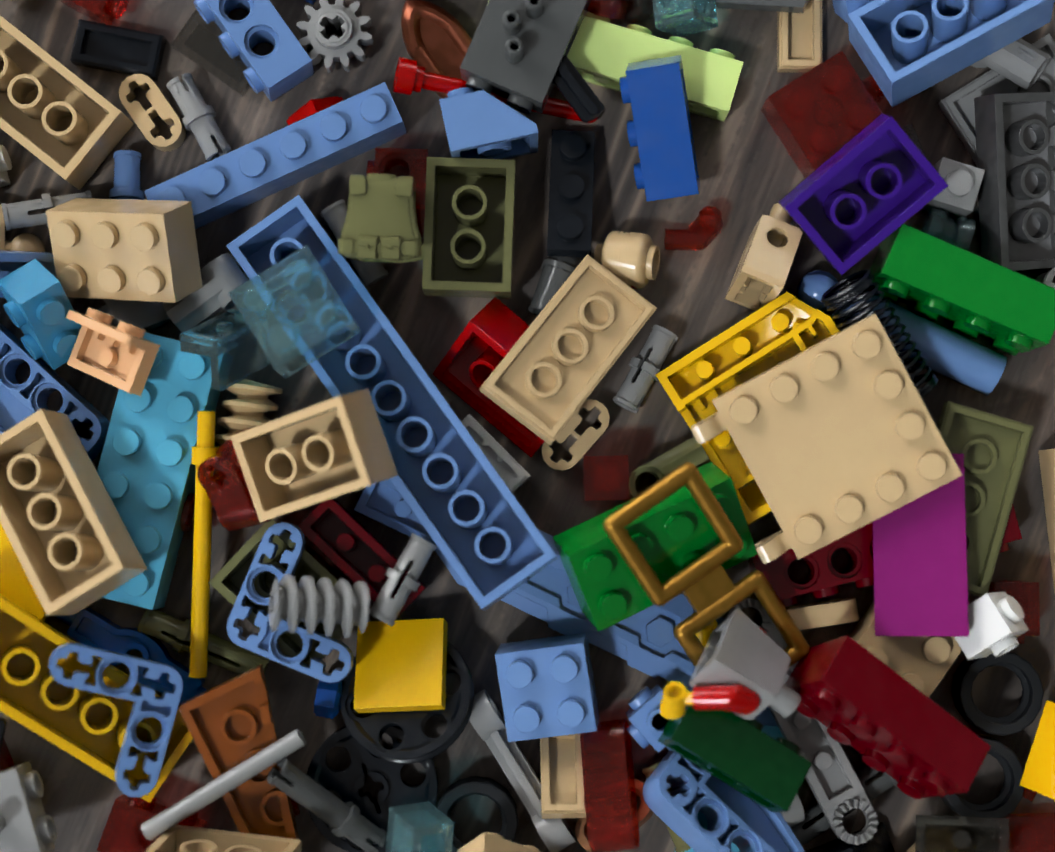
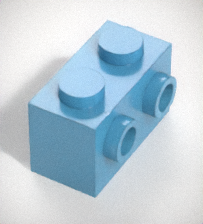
[0,259,81,370]

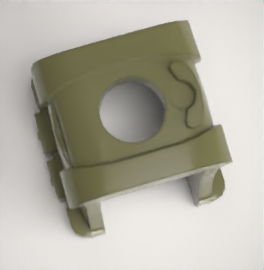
[338,174,424,263]

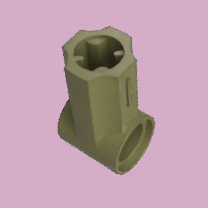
[626,436,710,499]

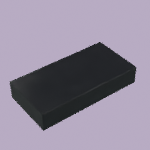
[70,19,166,81]

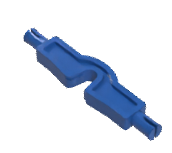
[54,607,207,703]

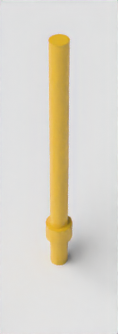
[189,411,219,678]

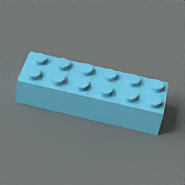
[97,332,229,610]

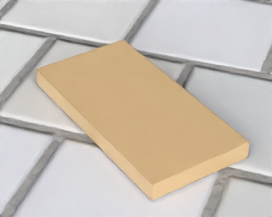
[479,254,657,446]

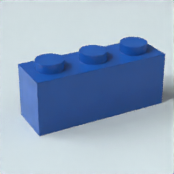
[620,55,700,202]

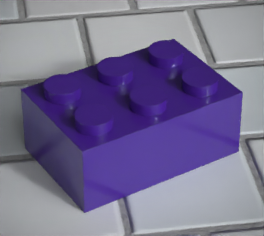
[778,114,949,275]

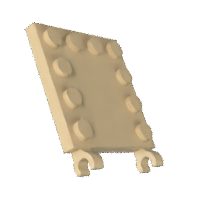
[690,313,962,564]

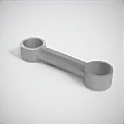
[469,689,576,852]

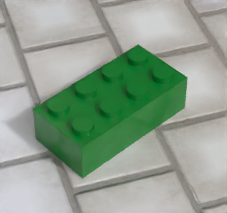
[869,224,1055,356]
[552,462,757,632]

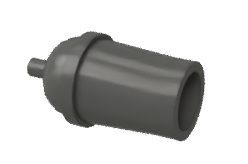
[528,256,581,316]

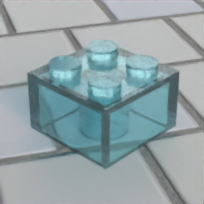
[228,245,362,379]

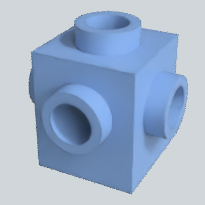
[625,684,671,753]

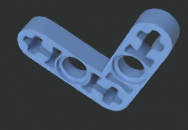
[226,522,354,683]
[48,643,183,797]

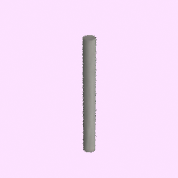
[141,729,306,840]

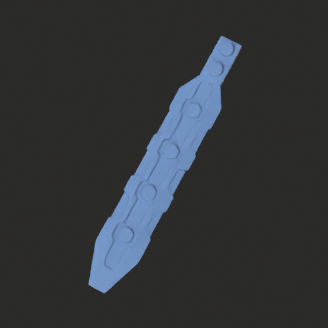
[354,478,799,727]

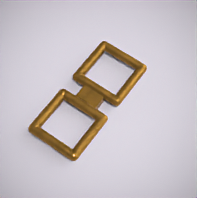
[603,462,810,669]

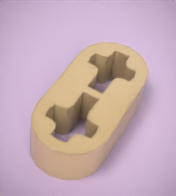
[119,74,186,151]
[542,399,610,471]
[785,597,859,630]

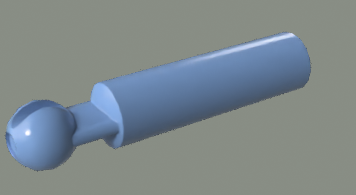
[797,270,1007,396]

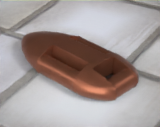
[401,0,472,99]

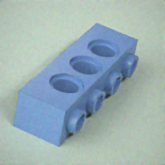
[193,0,314,102]

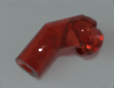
[664,206,723,251]

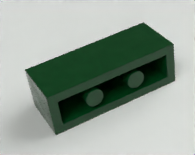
[658,705,812,812]

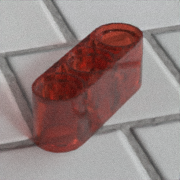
[580,719,640,852]

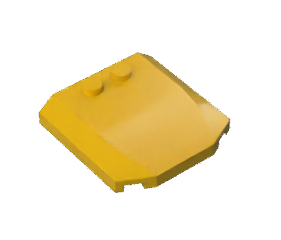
[656,292,840,525]

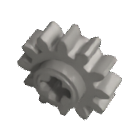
[296,0,374,73]

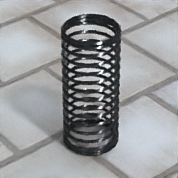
[820,269,938,399]

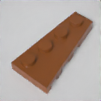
[178,664,299,839]

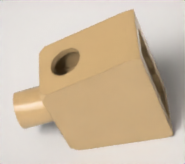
[725,203,803,311]

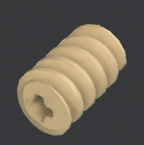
[215,378,283,469]

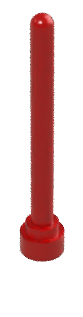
[393,57,599,123]

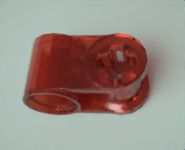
[197,440,273,531]

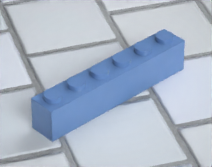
[144,82,407,229]

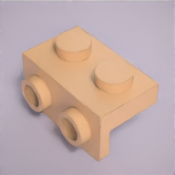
[66,307,160,396]

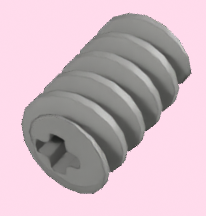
[269,573,370,638]

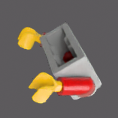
[660,608,802,720]

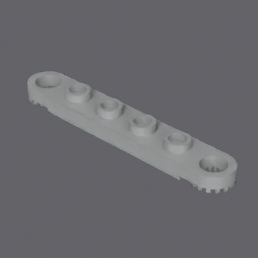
[725,598,878,845]

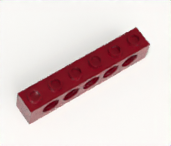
[747,504,1022,607]

